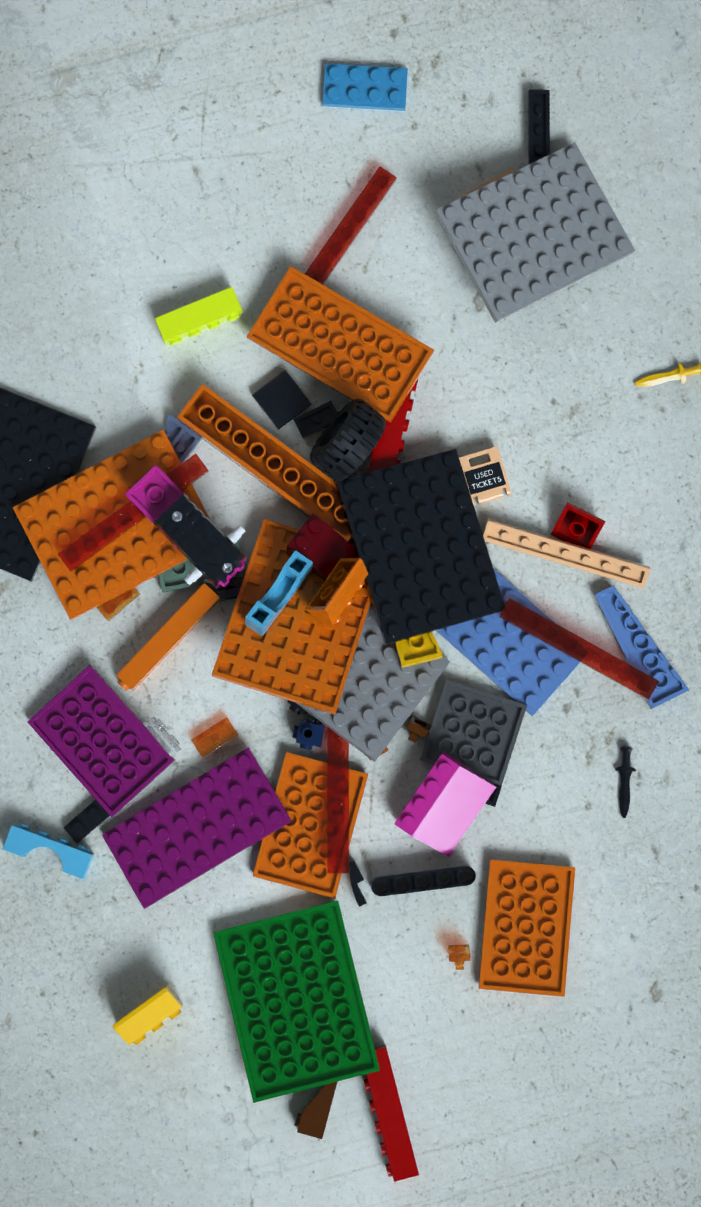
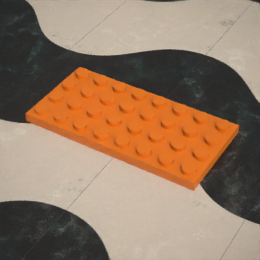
[247,266,434,423]

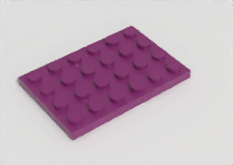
[27,665,176,817]

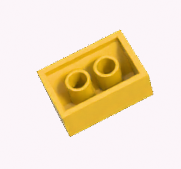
[112,984,183,1045]

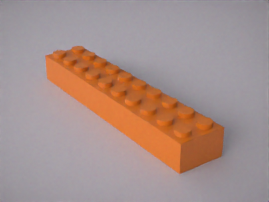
[177,384,352,543]

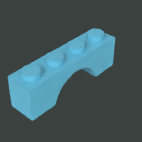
[245,550,313,637]
[2,823,94,879]

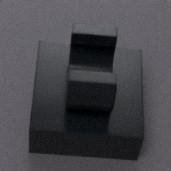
[219,578,240,601]

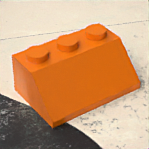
[305,558,368,625]

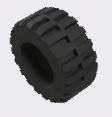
[310,399,386,481]

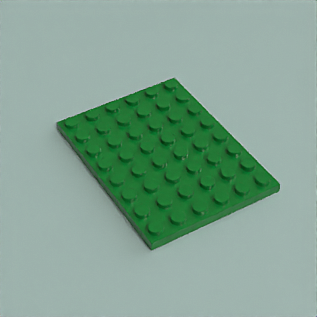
[213,900,380,1103]

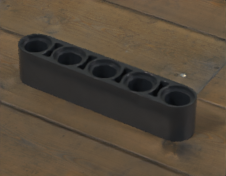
[371,866,476,896]

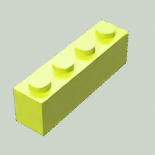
[155,287,243,346]

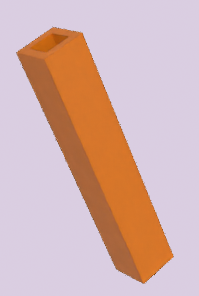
[116,583,221,691]

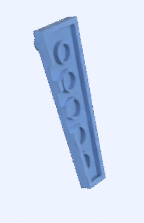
[594,585,689,709]

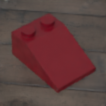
[286,513,358,581]

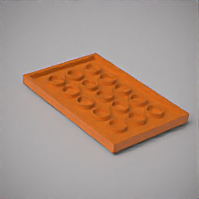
[253,752,368,898]
[478,859,575,997]

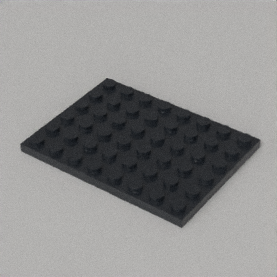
[0,388,97,582]
[335,449,506,645]

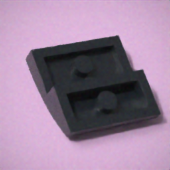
[252,370,312,430]

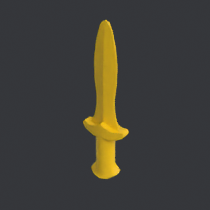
[635,363,701,387]

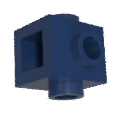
[292,718,325,750]

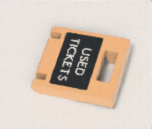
[459,446,511,506]

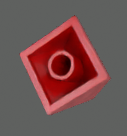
[550,502,606,549]

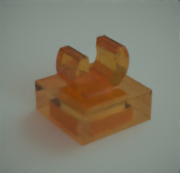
[448,944,471,970]

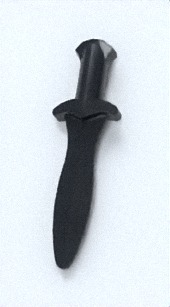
[615,745,636,818]

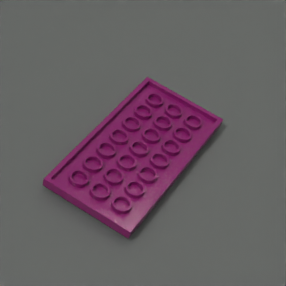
[102,747,292,909]

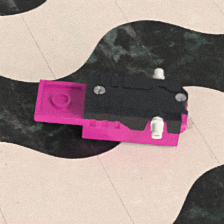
[125,465,247,589]

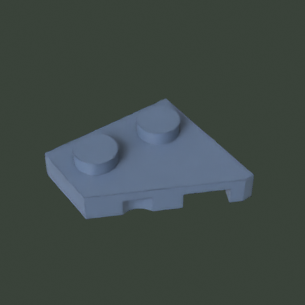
[165,414,202,465]

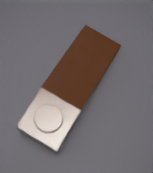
[294,1082,337,1139]

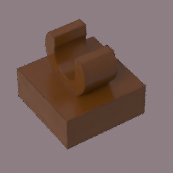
[406,716,431,743]

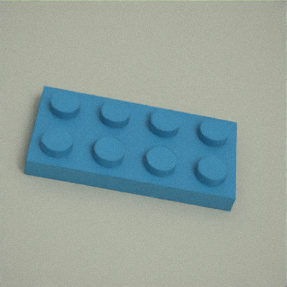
[323,63,408,111]

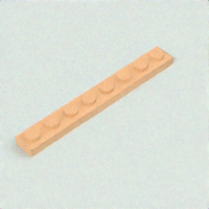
[483,519,650,588]

